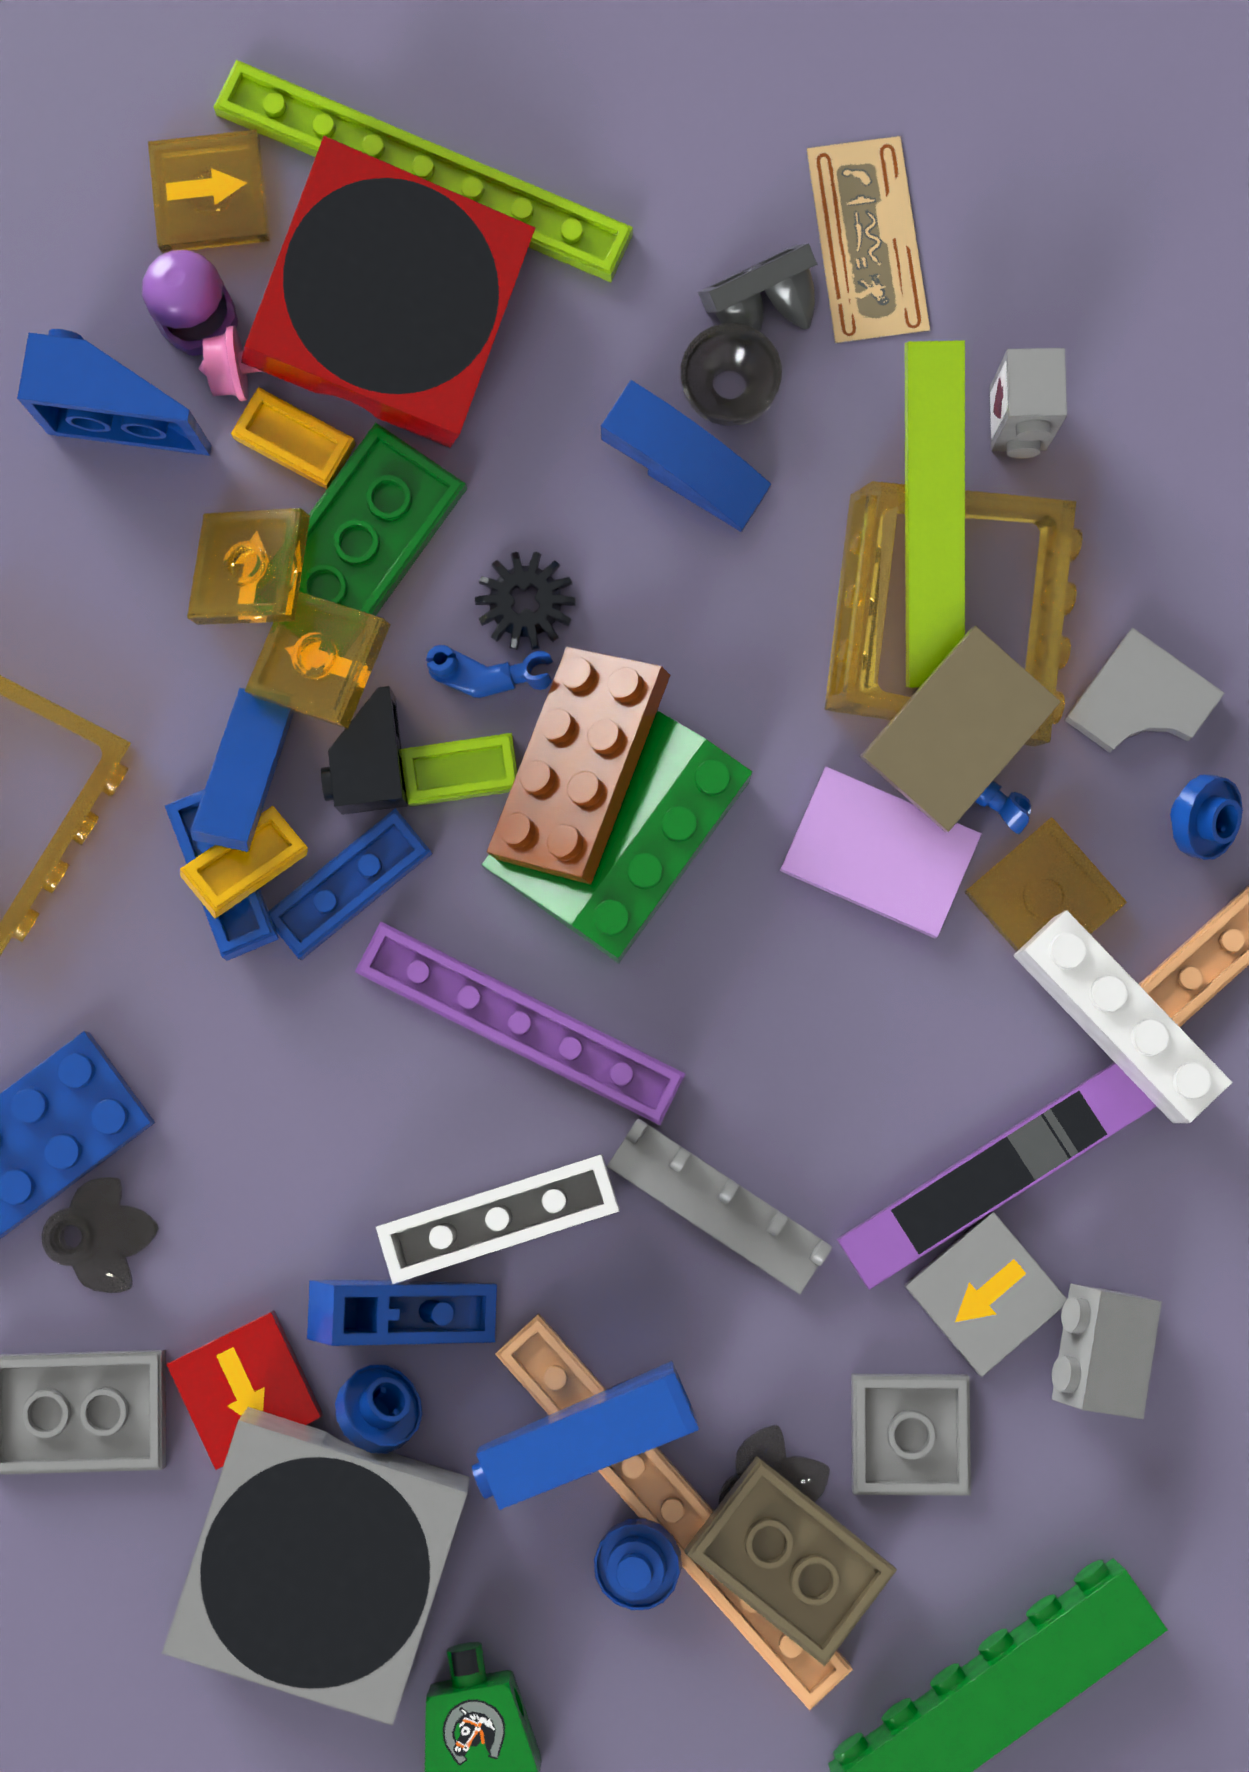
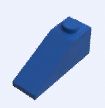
[307,1280,497,1346]

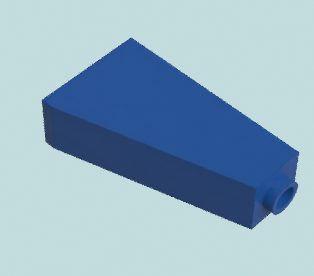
[471,1361,699,1510]

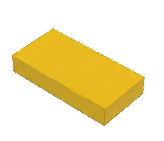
[231,387,356,490]
[180,806,308,919]

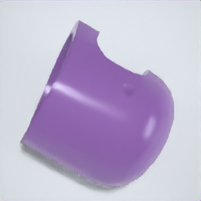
[142,250,238,356]

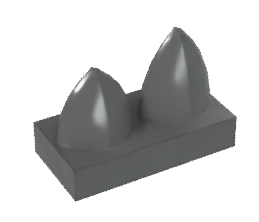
[698,243,817,343]

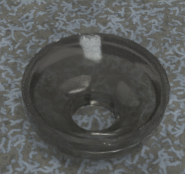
[680,323,782,426]

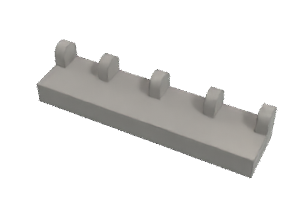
[607,1118,832,1294]

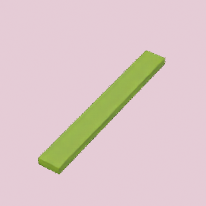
[213,60,633,283]

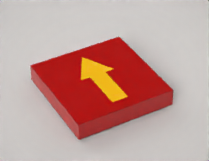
[166,1310,323,1470]

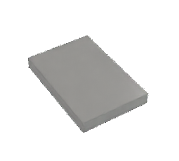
[0,1350,166,1475]

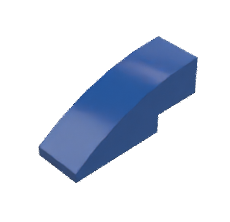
[600,380,771,532]

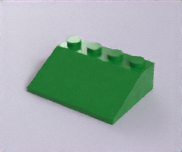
[481,710,752,964]

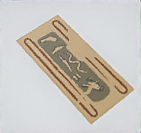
[806,136,930,343]

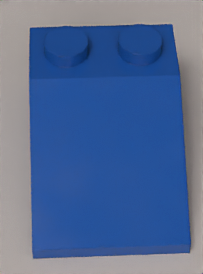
[17,329,212,456]

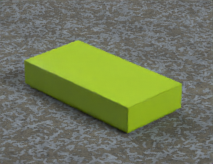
[400,733,518,807]

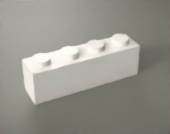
[1013,910,1232,1123]
[376,1154,620,1284]

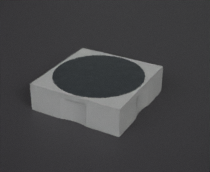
[162,1407,470,1726]

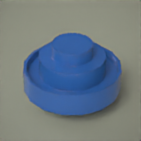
[1170,775,1243,860]
[335,1365,422,1454]
[594,1518,682,1610]

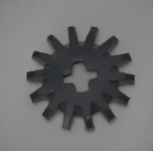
[475,552,575,650]

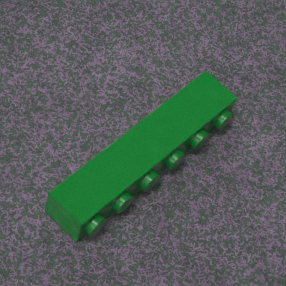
[828,1558,1168,1772]

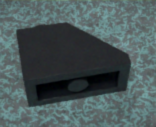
[321,686,409,815]

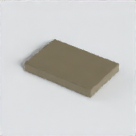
[860,626,1061,832]
[684,1456,897,1666]

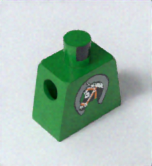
[425,1642,542,1772]

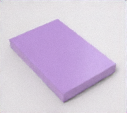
[780,766,982,938]

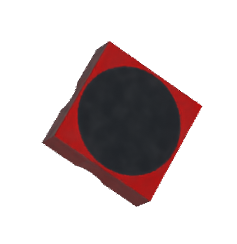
[241,136,536,448]

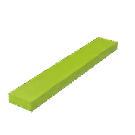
[905,340,965,688]

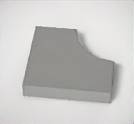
[1064,627,1225,753]

